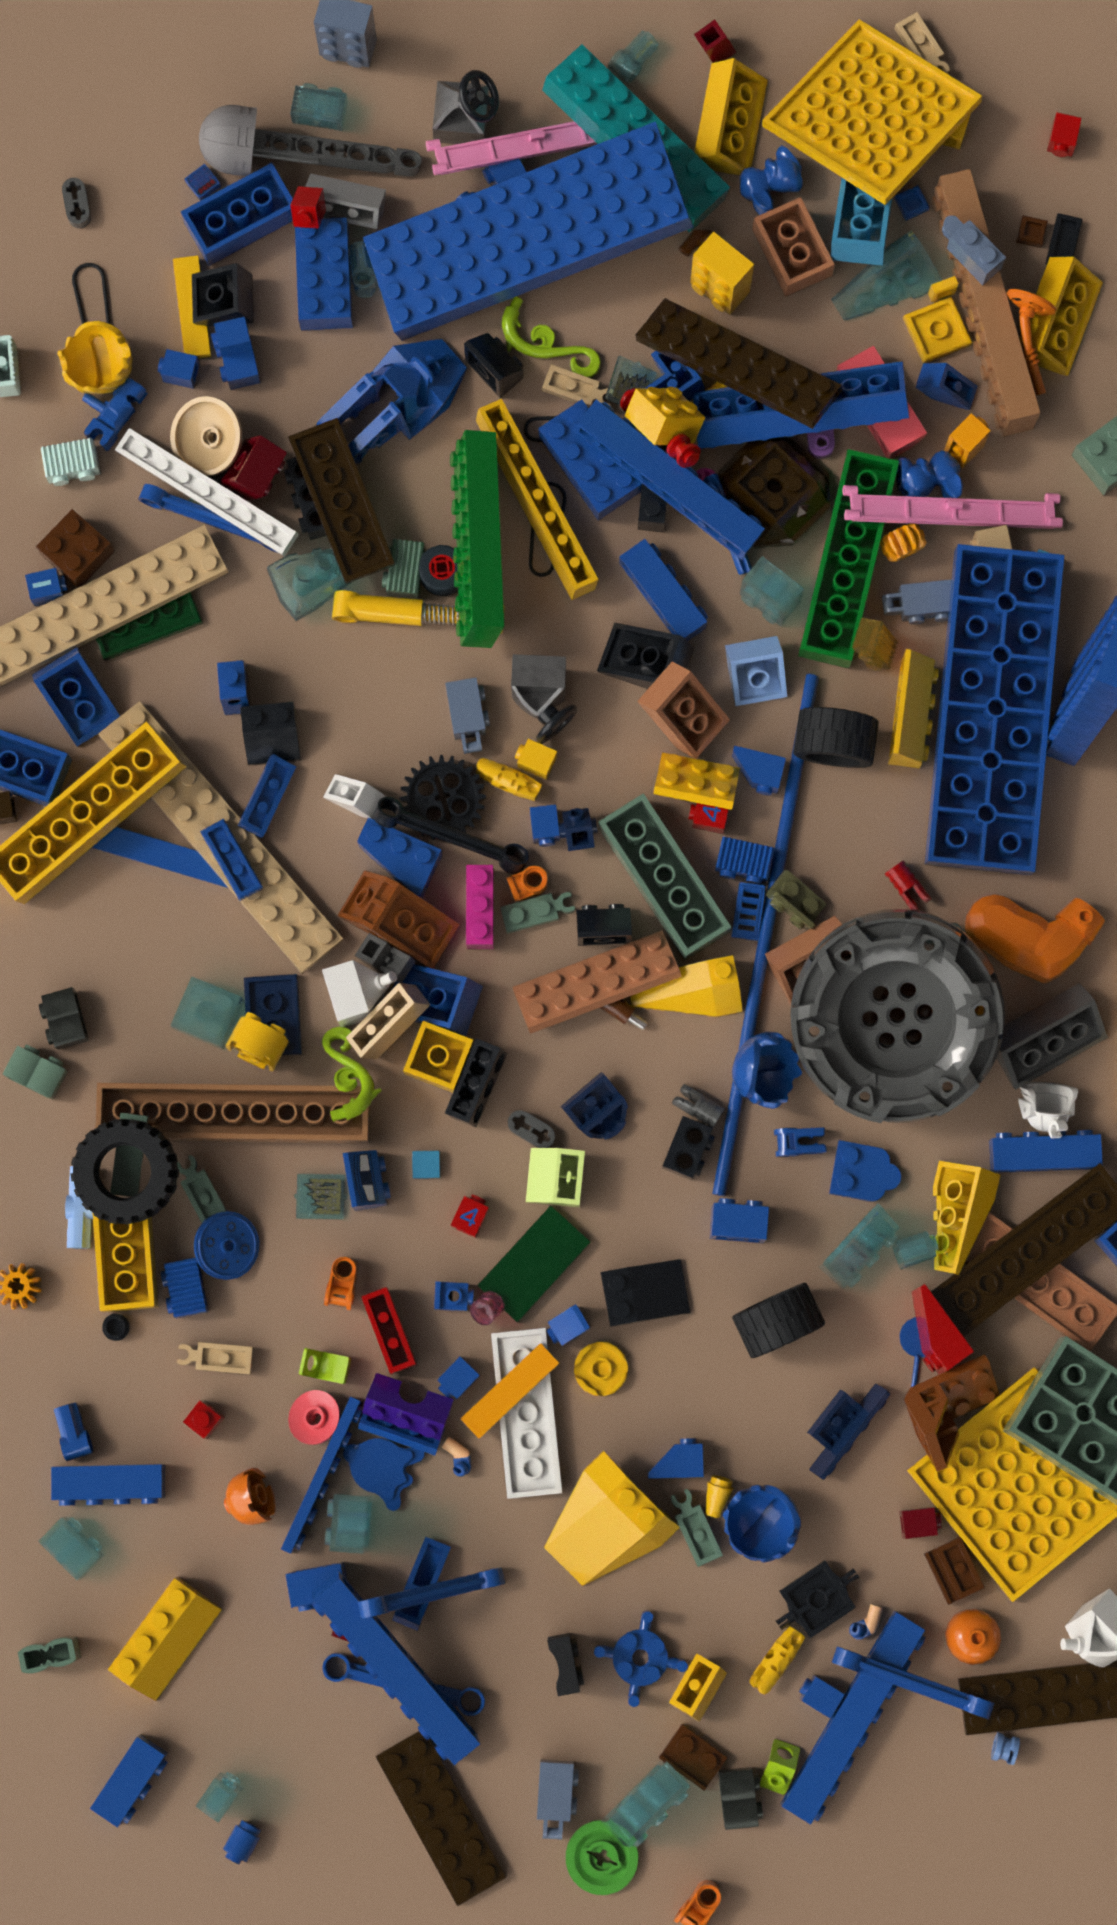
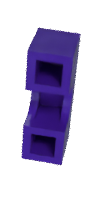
[362,1373,454,1440]

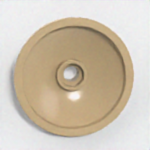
[170,396,242,476]

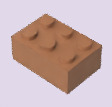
[752,197,835,297]
[637,662,730,759]

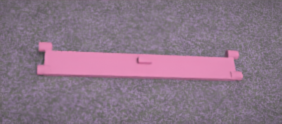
[426,121,597,175]
[842,485,1063,529]

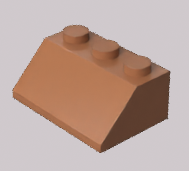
[765,916,851,1005]

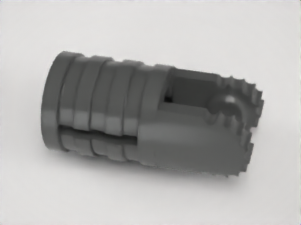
[672,1084,725,1128]

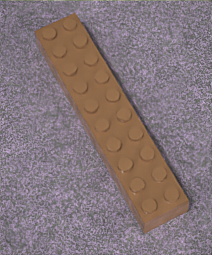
[932,169,1040,437]
[95,1083,370,1144]

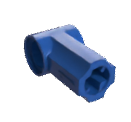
[53,1402,93,1461]

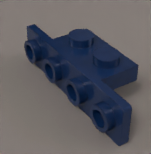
[807,1384,890,1480]

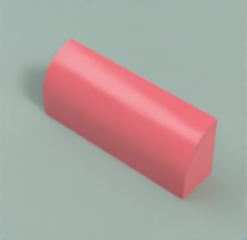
[836,346,927,459]

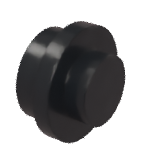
[102,1314,130,1341]

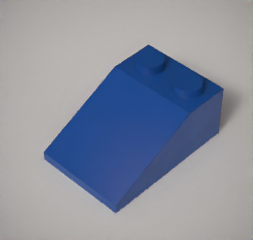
[32,647,120,747]
[392,964,483,1037]

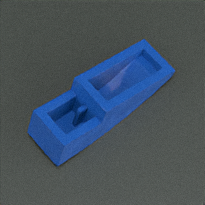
[392,1537,451,1631]

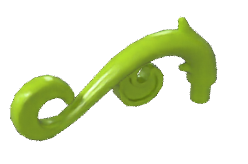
[502,296,601,378]
[322,1027,382,1122]

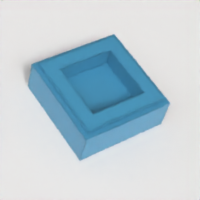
[412,1151,440,1179]

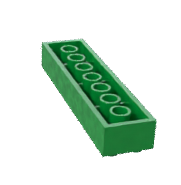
[450,430,504,648]
[798,449,899,669]

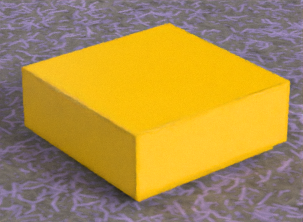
[928,276,958,302]

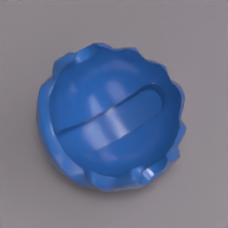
[732,1032,802,1109]
[723,1485,801,1563]

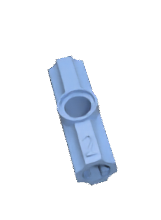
[65,1166,93,1249]

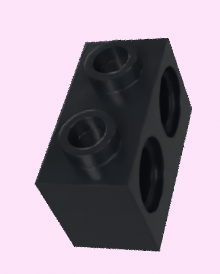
[662,1116,715,1181]

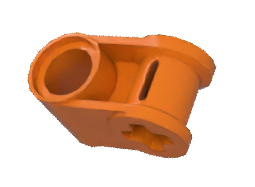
[324,1257,358,1311]
[673,1880,721,1925]

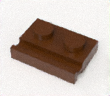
[924,1537,984,1605]
[659,1724,727,1791]

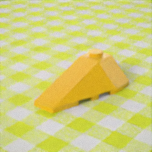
[630,955,743,1017]
[933,1161,1001,1275]

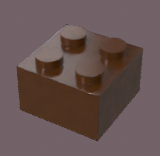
[36,509,115,588]

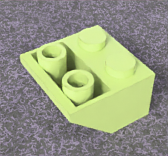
[526,1148,585,1208]

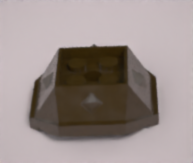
[718,437,831,549]

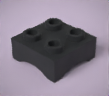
[547,1633,584,1696]

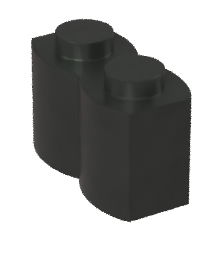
[39,987,89,1050]
[718,1767,763,1830]

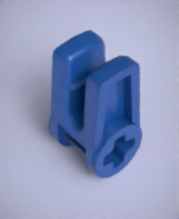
[774,1127,827,1158]

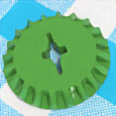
[566,1820,638,1895]

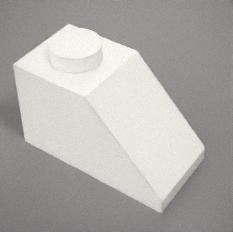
[323,774,386,820]

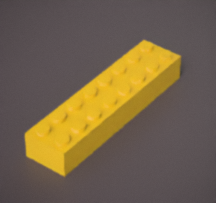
[0,721,187,904]

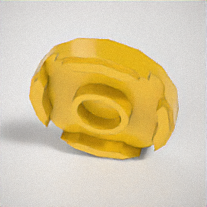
[574,1342,628,1396]

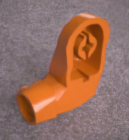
[965,894,1105,983]

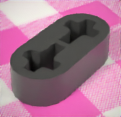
[62,178,91,229]
[508,1110,555,1148]

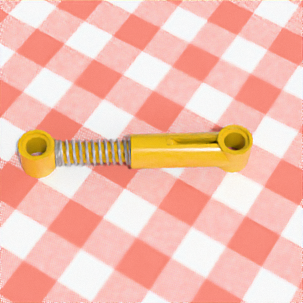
[332,590,505,634]

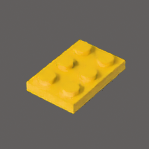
[653,752,740,810]

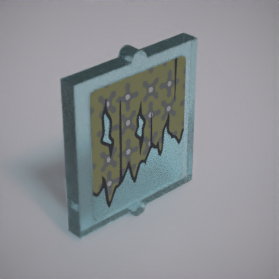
[605,355,656,405]
[294,1174,347,1220]

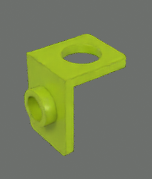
[299,1348,351,1384]
[760,1739,800,1795]

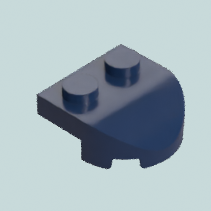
[560,1072,628,1139]

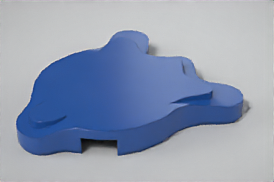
[343,1438,425,1511]

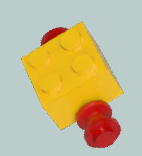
[620,387,705,468]

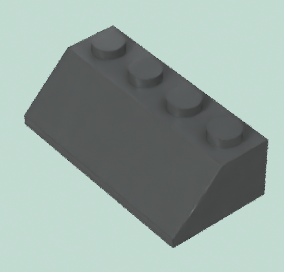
[996,983,1108,1090]

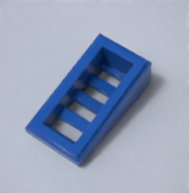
[731,882,766,941]

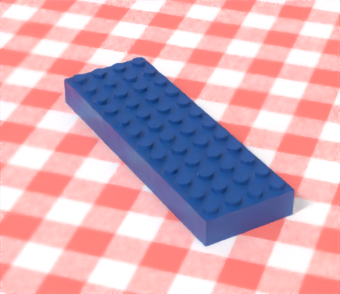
[363,121,693,341]
[924,544,1064,875]
[1046,596,1117,766]

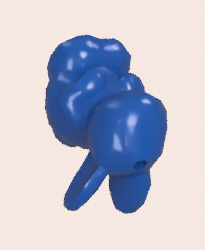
[739,145,803,215]
[896,450,963,498]

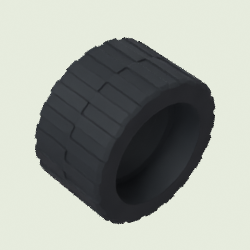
[793,707,879,768]
[732,1282,825,1358]

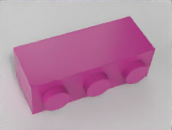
[466,865,494,949]

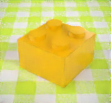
[403,1021,474,1093]

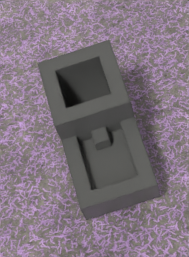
[355,933,416,983]

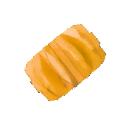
[880,524,927,562]
[0,1263,42,1310]

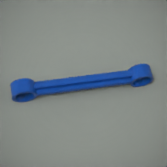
[138,484,278,553]
[358,1567,505,1619]
[832,1646,995,1719]
[322,1653,485,1716]

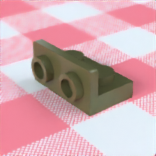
[765,870,827,930]

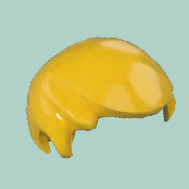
[57,321,133,394]

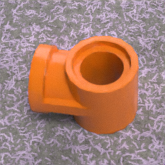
[506,865,548,903]

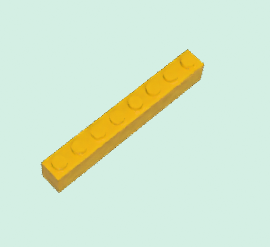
[476,398,599,600]

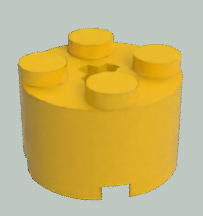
[225,1012,289,1071]

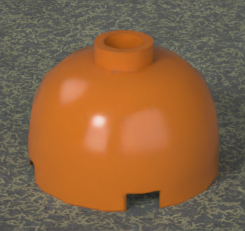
[224,1468,276,1525]
[945,1609,1001,1665]

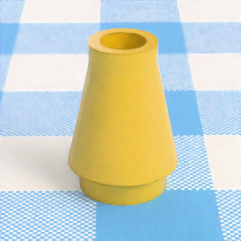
[704,1475,734,1518]

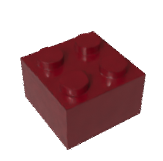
[220,435,287,501]

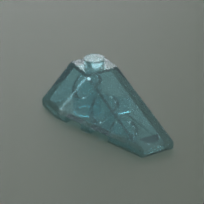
[831,230,942,321]
[267,548,352,621]

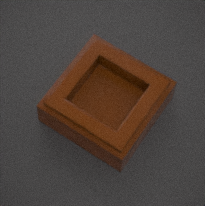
[1016,215,1048,248]

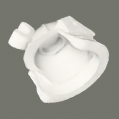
[1018,1082,1078,1138]

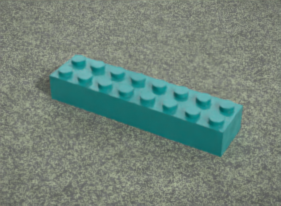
[542,44,730,233]

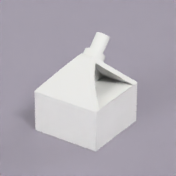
[322,960,397,1027]
[1060,1588,1117,1667]

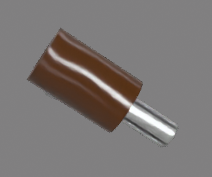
[600,999,647,1030]

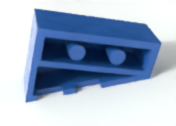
[357,817,443,899]

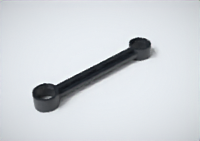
[373,797,529,874]

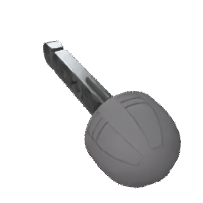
[199,105,422,177]

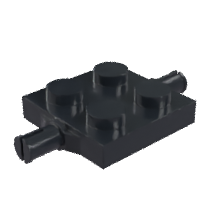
[775,1560,860,1638]

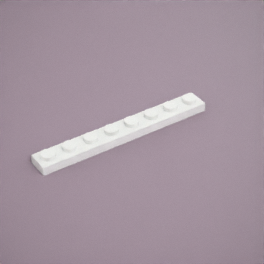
[115,428,299,557]

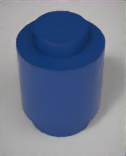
[223,1820,261,1865]

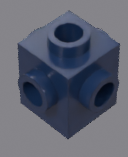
[558,808,598,851]

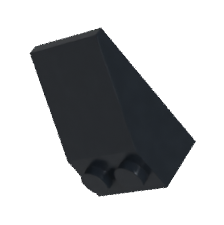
[597,622,695,689]
[600,1259,690,1328]

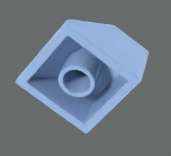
[725,636,787,706]

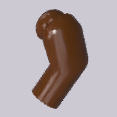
[678,229,713,257]

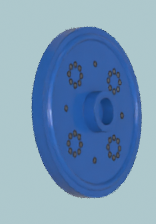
[194,1211,259,1280]

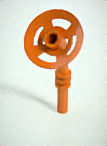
[1006,289,1057,395]

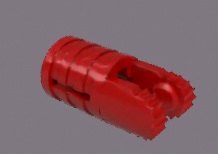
[885,860,932,911]

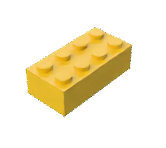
[93,1213,159,1313]

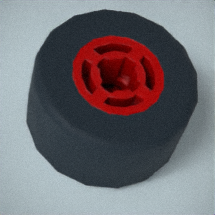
[419,545,458,596]

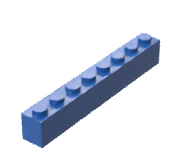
[574,399,764,560]
[312,1571,480,1765]
[780,1611,926,1825]

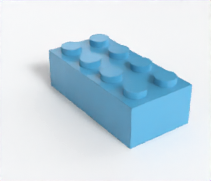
[831,177,893,266]

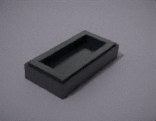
[1045,213,1083,265]

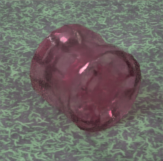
[470,1291,504,1325]

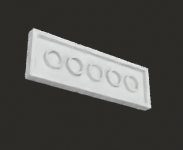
[491,1328,562,1499]

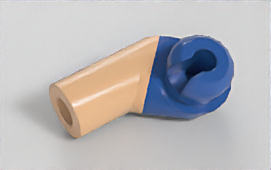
[442,1437,471,1477]
[849,1604,883,1640]

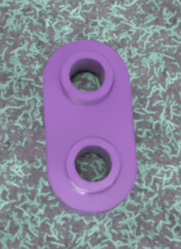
[807,429,835,459]

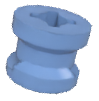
[991,1732,1020,1765]

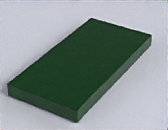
[96,592,203,661]
[477,1205,591,1323]

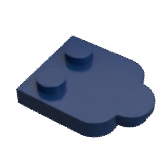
[829,1140,901,1202]

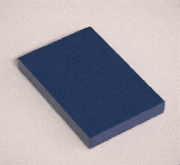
[244,974,302,1056]

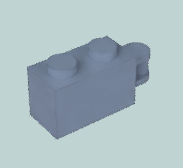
[942,215,1006,286]
[882,579,952,625]
[445,677,490,754]
[537,1759,579,1840]

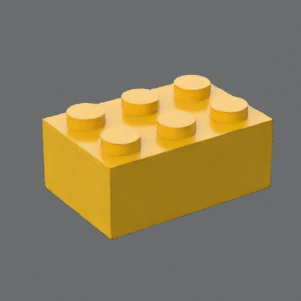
[690,231,754,315]

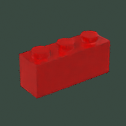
[361,1287,417,1375]

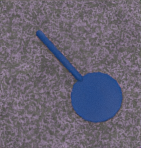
[899,1317,925,1387]

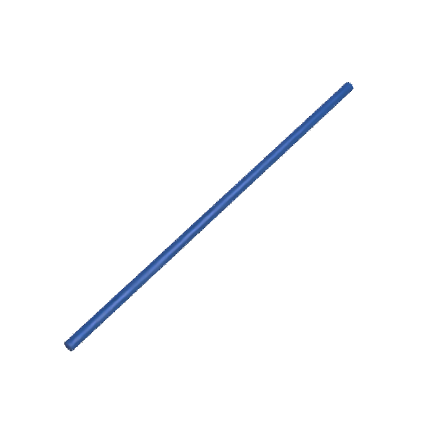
[712,674,819,1197]

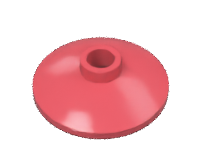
[288,1390,340,1445]

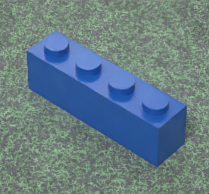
[619,539,708,641]
[989,1130,1103,1173]
[51,1464,165,1506]

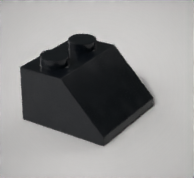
[192,263,254,326]
[464,333,523,398]
[240,701,301,766]
[576,904,632,946]

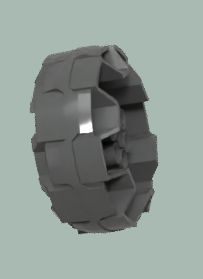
[790,909,1005,1123]

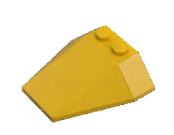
[544,1450,680,1586]

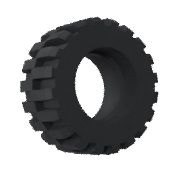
[70,1119,180,1224]

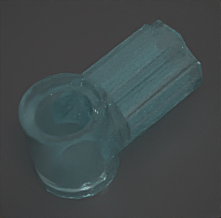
[608,30,659,84]
[349,241,376,298]

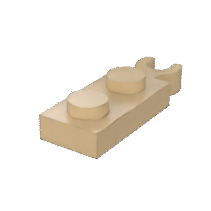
[894,12,950,75]
[542,364,615,408]
[177,1342,254,1375]

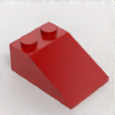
[911,1284,974,1374]

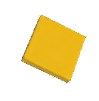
[903,296,972,364]

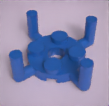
[594,1610,688,1707]

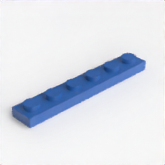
[281,1396,363,1554]

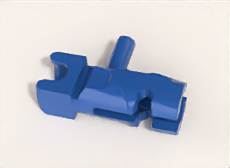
[82,377,148,451]

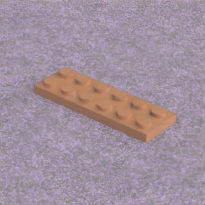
[512,930,682,1034]
[965,1212,1117,1352]

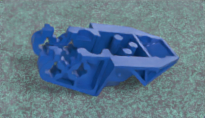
[316,339,467,465]

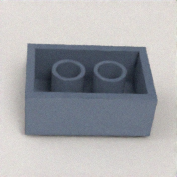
[314,0,377,68]

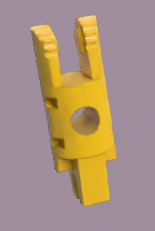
[476,758,542,801]
[749,1626,805,1695]

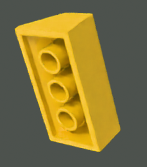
[694,58,768,175]
[1019,257,1103,376]
[888,649,939,769]
[108,1577,222,1701]

